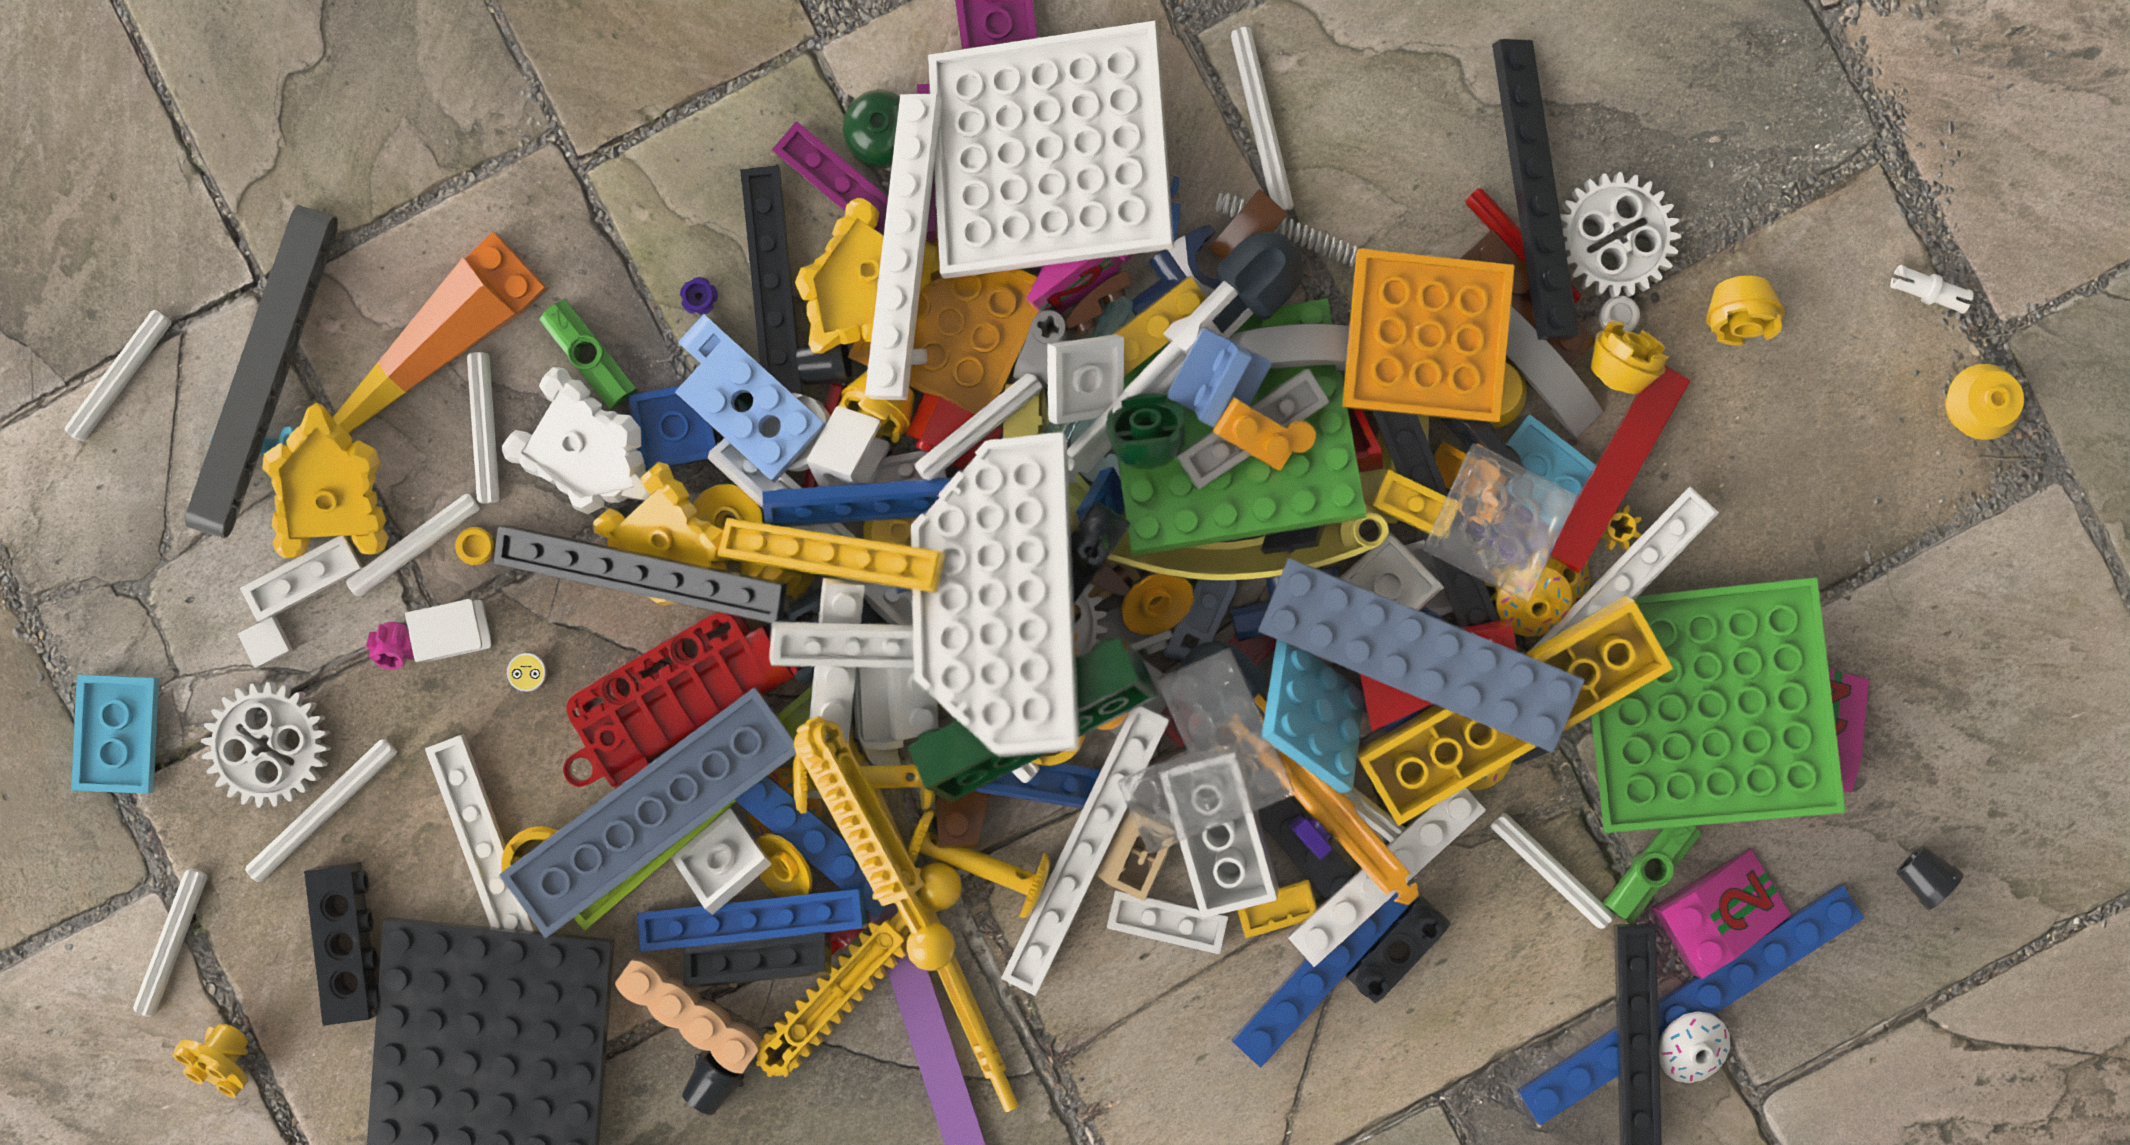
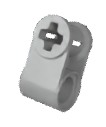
[1013,310,1067,389]

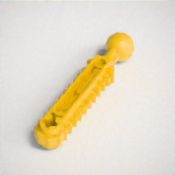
[794,716,956,971]
[756,862,962,1077]

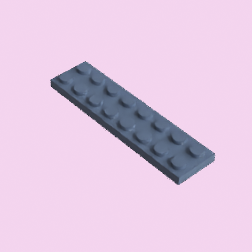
[1258,557,1584,753]
[499,687,797,938]

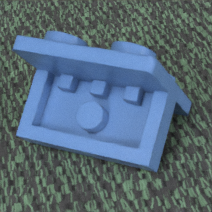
[1167,328,1272,427]

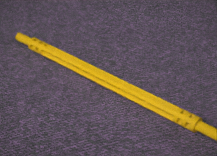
[848,733,1019,1112]

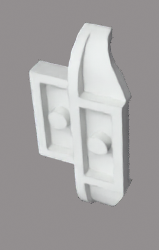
[853,667,938,766]

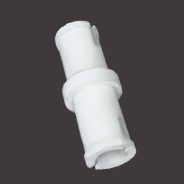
[1890,265,1974,314]

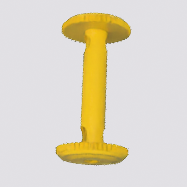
[793,754,935,814]
[907,809,1051,918]

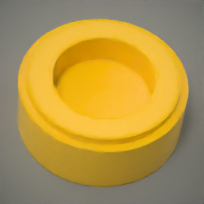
[455,527,496,566]

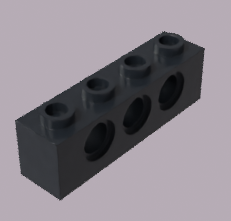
[304,862,379,1026]

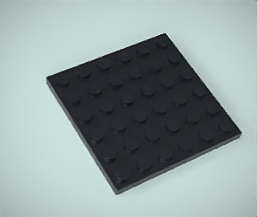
[367,917,615,1145]

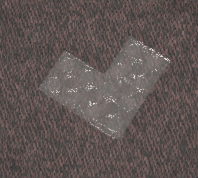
[1117,648,1295,854]

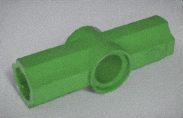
[539,299,638,410]
[1603,826,1702,924]

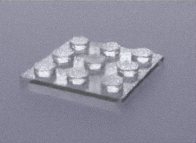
[1423,444,1577,601]

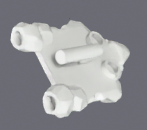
[502,367,651,514]

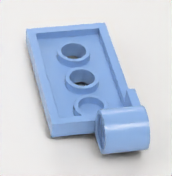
[675,314,826,483]

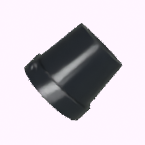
[796,344,853,387]
[1896,846,1964,910]
[682,1050,744,1115]

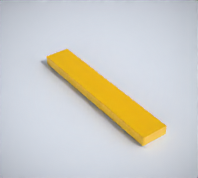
[718,518,946,593]

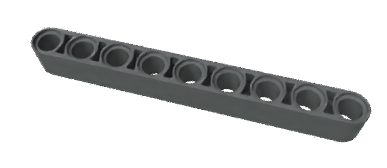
[185,205,338,538]

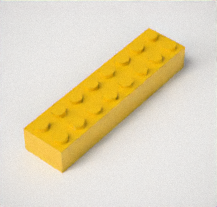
[1357,596,1673,826]

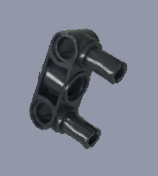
[1070,500,1130,604]
[1346,896,1450,1003]

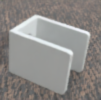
[806,406,890,487]
[405,599,492,662]

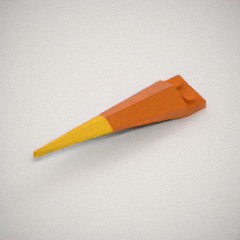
[333,231,548,434]

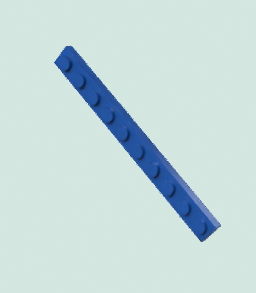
[1517,885,1864,1125]

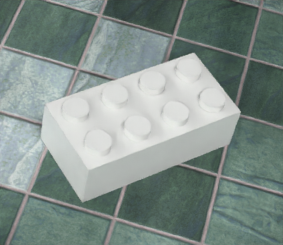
[1159,741,1279,918]

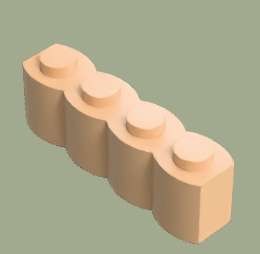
[615,955,762,1073]

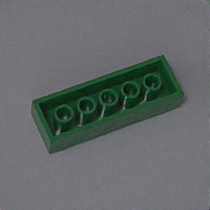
[907,637,1159,802]

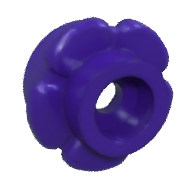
[680,277,718,315]

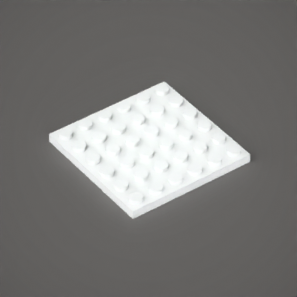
[928,21,1174,279]

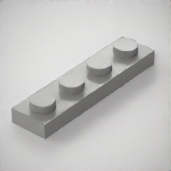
[1176,369,1329,489]

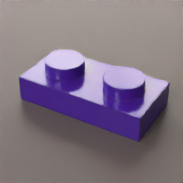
[1287,814,1332,860]

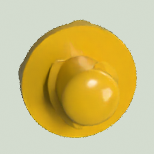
[172,1024,248,1098]

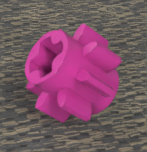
[366,622,414,670]

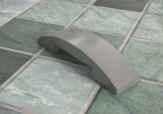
[1506,307,1603,438]
[1229,324,1350,371]

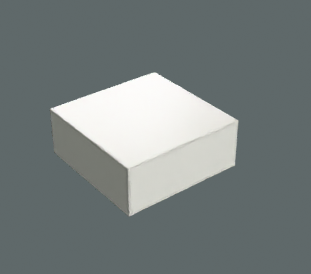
[238,616,293,668]

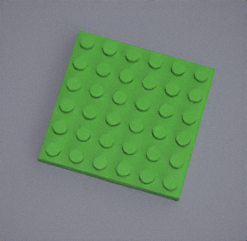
[1117,298,1366,556]
[1591,577,1846,833]

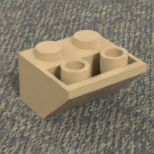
[1095,802,1177,901]

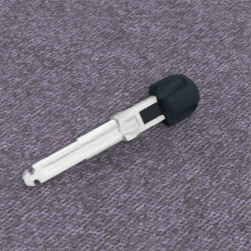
[1067,231,1304,484]

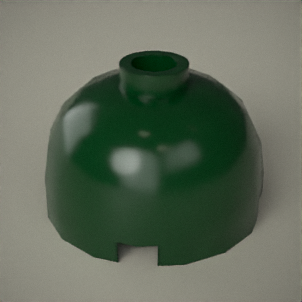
[842,89,900,169]
[1106,393,1186,469]

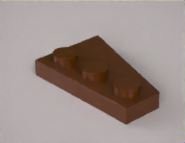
[935,791,991,849]

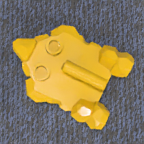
[795,198,940,354]
[262,403,389,558]
[593,462,728,606]

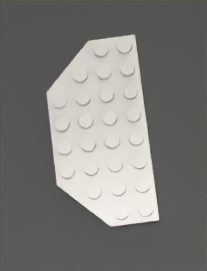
[911,432,1079,756]

